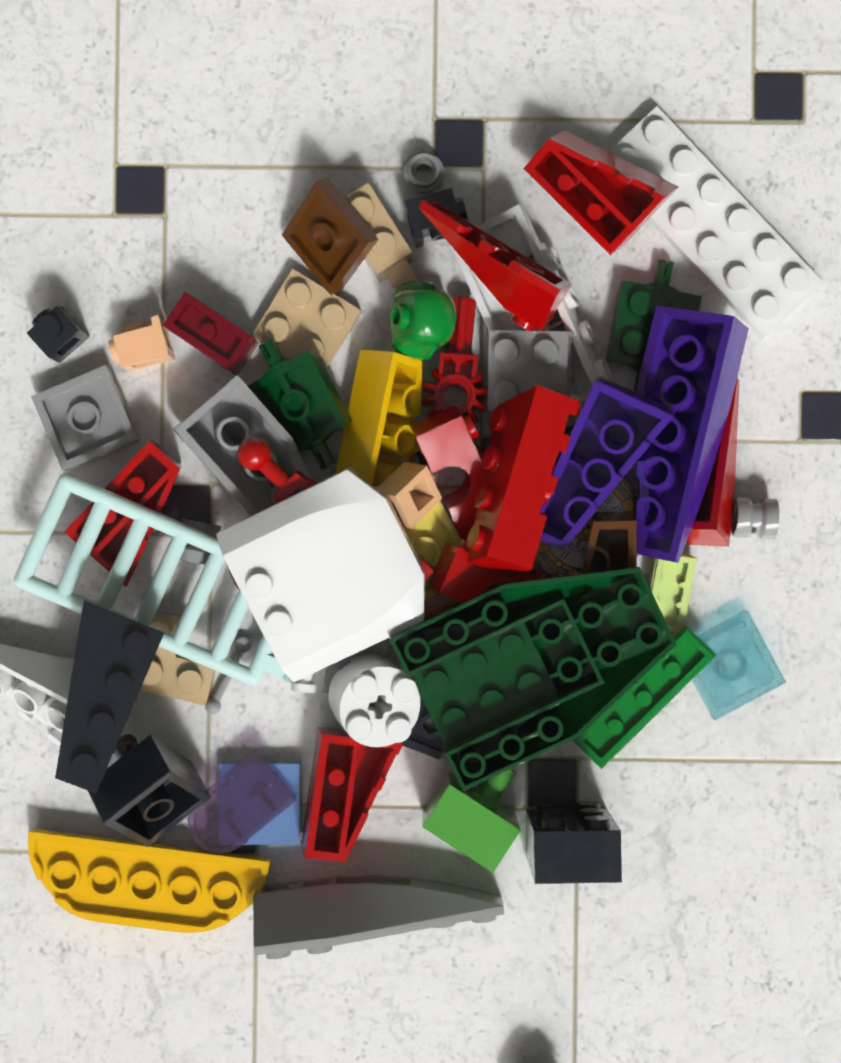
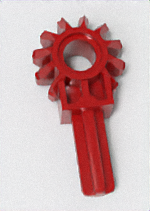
[421,296,488,425]

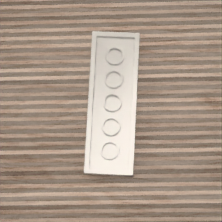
[608,106,823,339]

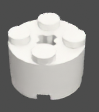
[328,654,420,747]

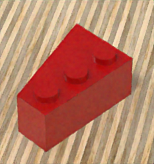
[301,727,404,862]

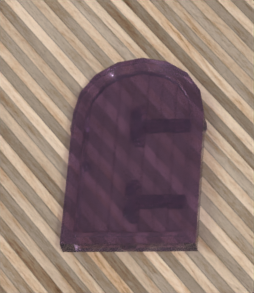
[187,749,297,854]

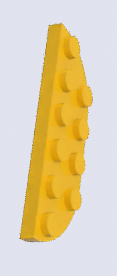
[28,828,272,933]

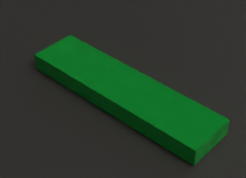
[572,625,717,769]

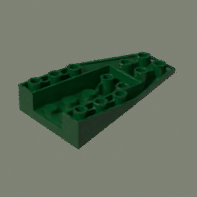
[389,567,677,791]

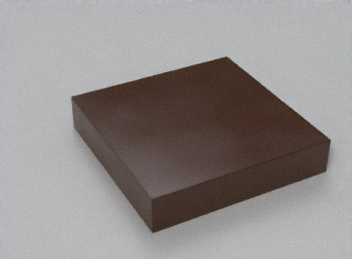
[282,177,378,295]

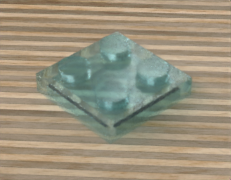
[691,610,786,720]

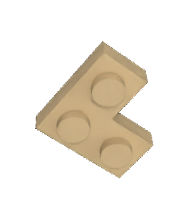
[140,610,216,706]

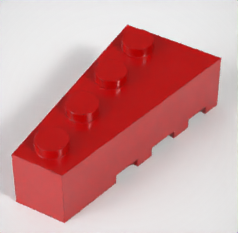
[467,385,581,576]

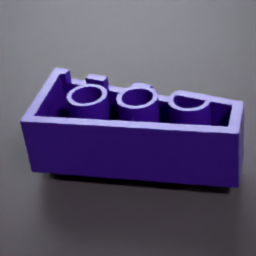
[540,376,676,550]

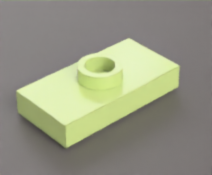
[649,554,697,635]

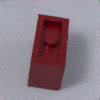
[162,291,259,376]

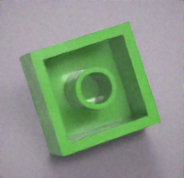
[422,769,521,873]

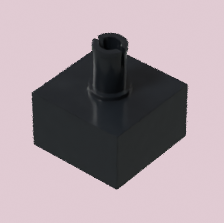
[88,734,211,847]

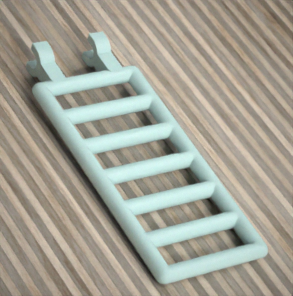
[14,473,292,685]

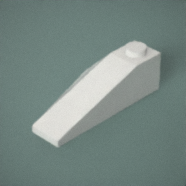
[0,644,74,746]

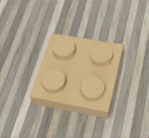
[251,268,362,370]

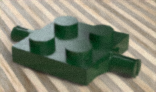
[606,260,702,393]
[248,339,352,470]

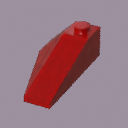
[419,199,572,332]
[686,377,740,547]

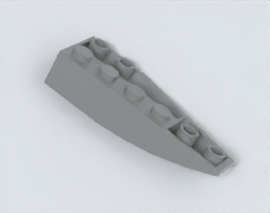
[253,875,504,959]

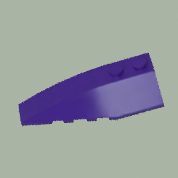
[636,306,749,563]

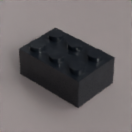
[526,801,622,884]

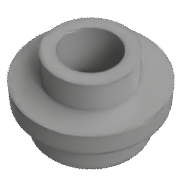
[404,152,444,193]

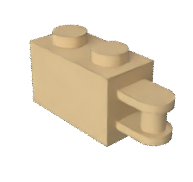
[345,183,418,290]

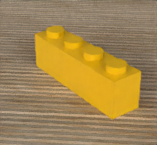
[335,349,422,487]

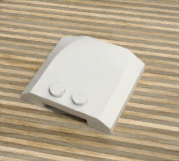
[216,467,425,682]

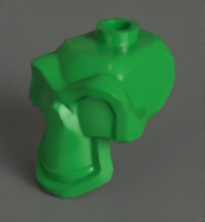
[390,280,457,360]

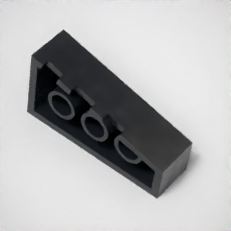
[55,600,164,794]

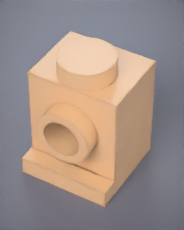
[108,315,176,372]
[372,462,442,529]

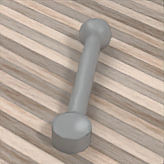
[205,637,252,714]

